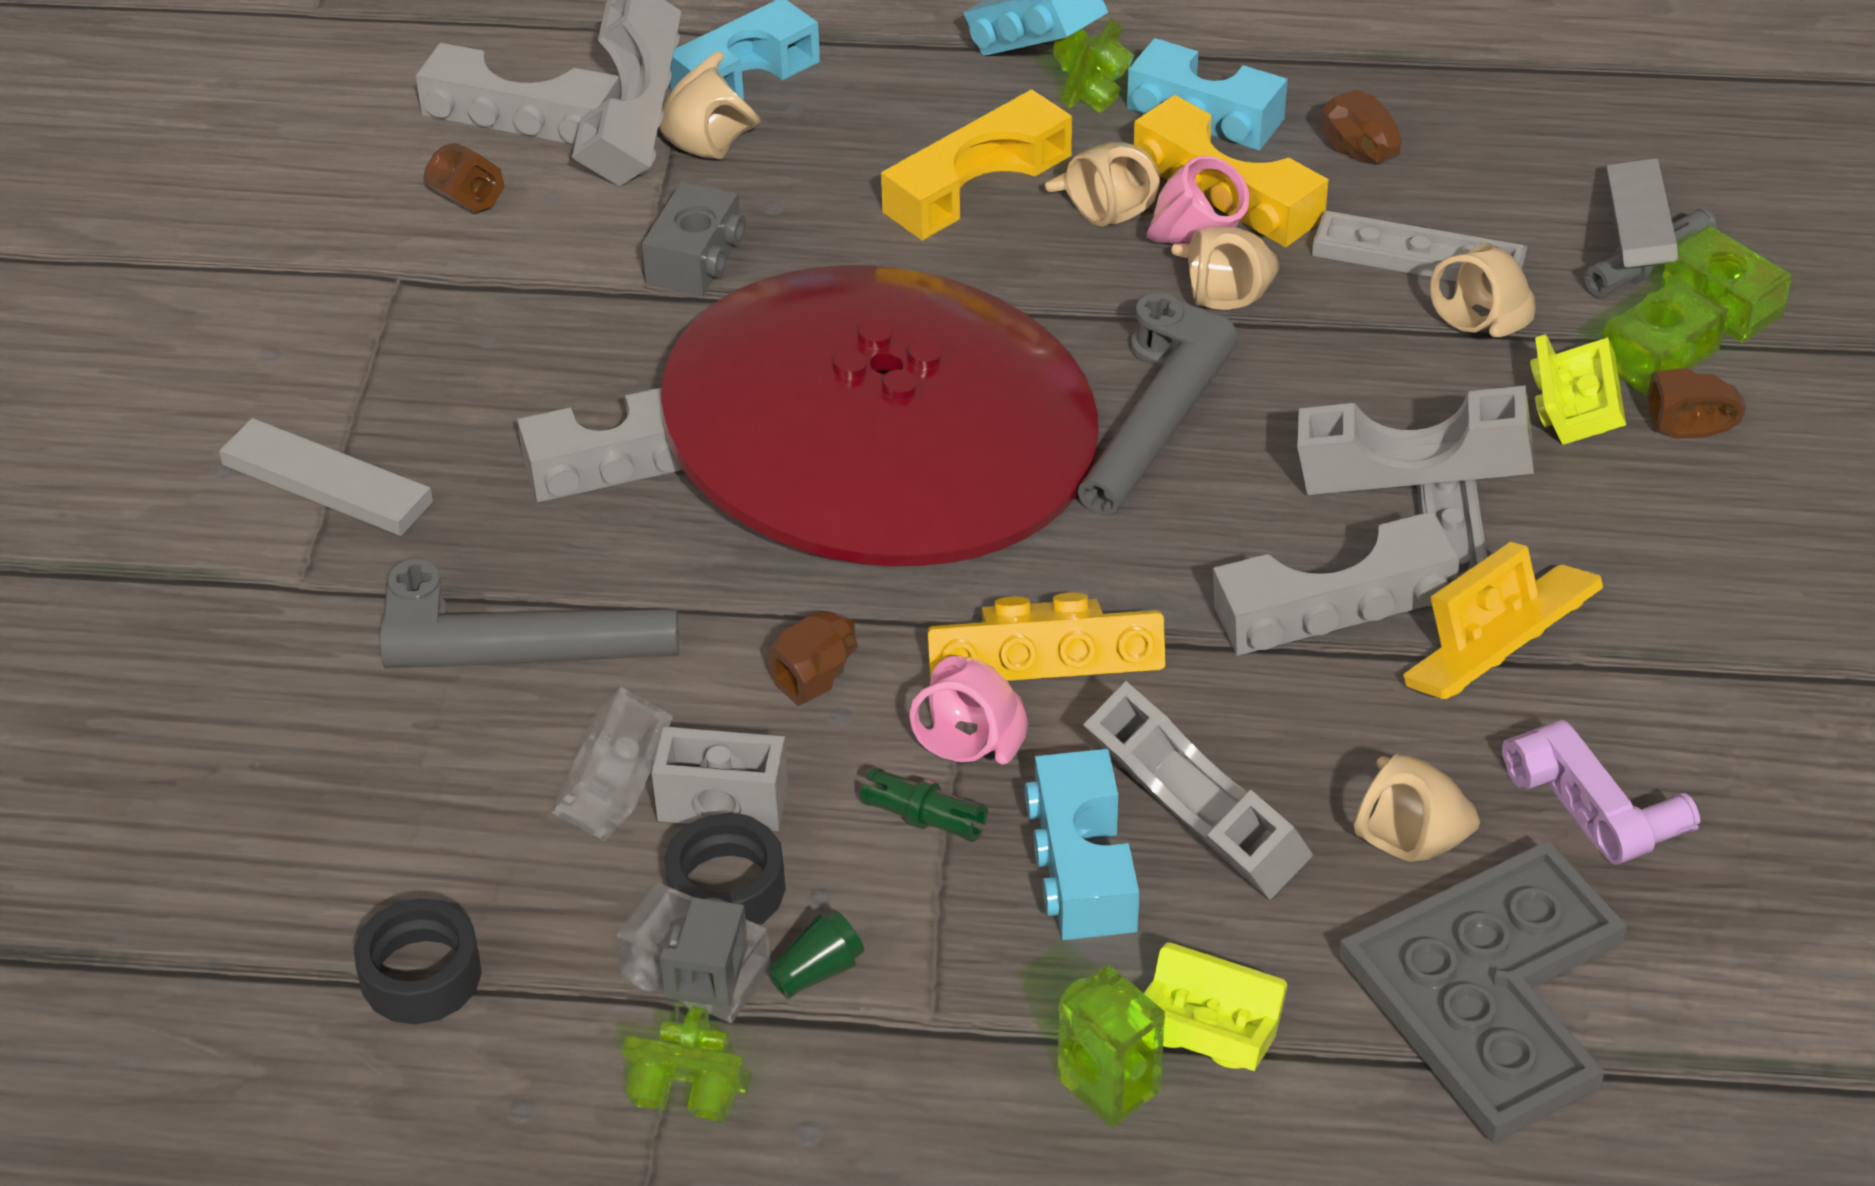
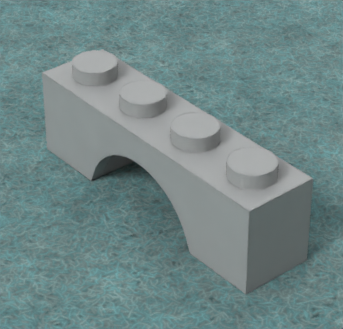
[572,0,682,187]
[416,43,621,145]
[1297,386,1534,495]
[1213,511,1459,656]
[1083,681,1313,900]

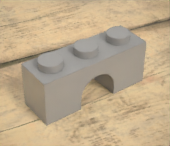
[517,388,683,503]

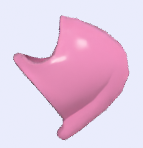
[1146,156,1249,244]
[909,656,1029,765]

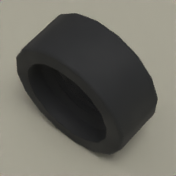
[664,813,786,931]
[354,898,482,1025]

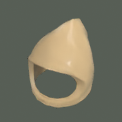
[659,51,761,159]
[1044,142,1160,227]
[1171,226,1280,310]
[1430,243,1536,337]
[1354,753,1480,862]

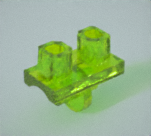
[1052,18,1134,113]
[621,1006,752,1123]

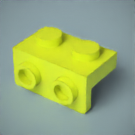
[1530,334,1626,445]
[1129,942,1287,1071]

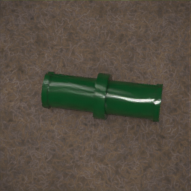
[861,767,988,842]

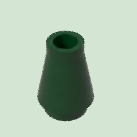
[766,910,865,999]

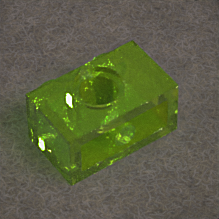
[1660,225,1792,343]
[1602,278,1728,396]
[1058,964,1165,1129]

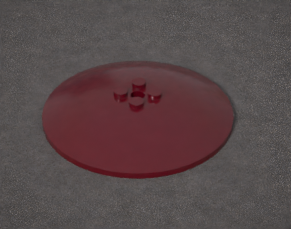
[660,265,1099,566]

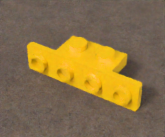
[1403,541,1603,699]
[927,592,1165,681]

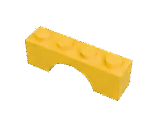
[881,89,1072,241]
[1134,94,1329,248]

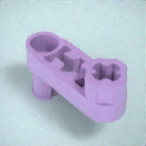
[1502,720,1700,865]

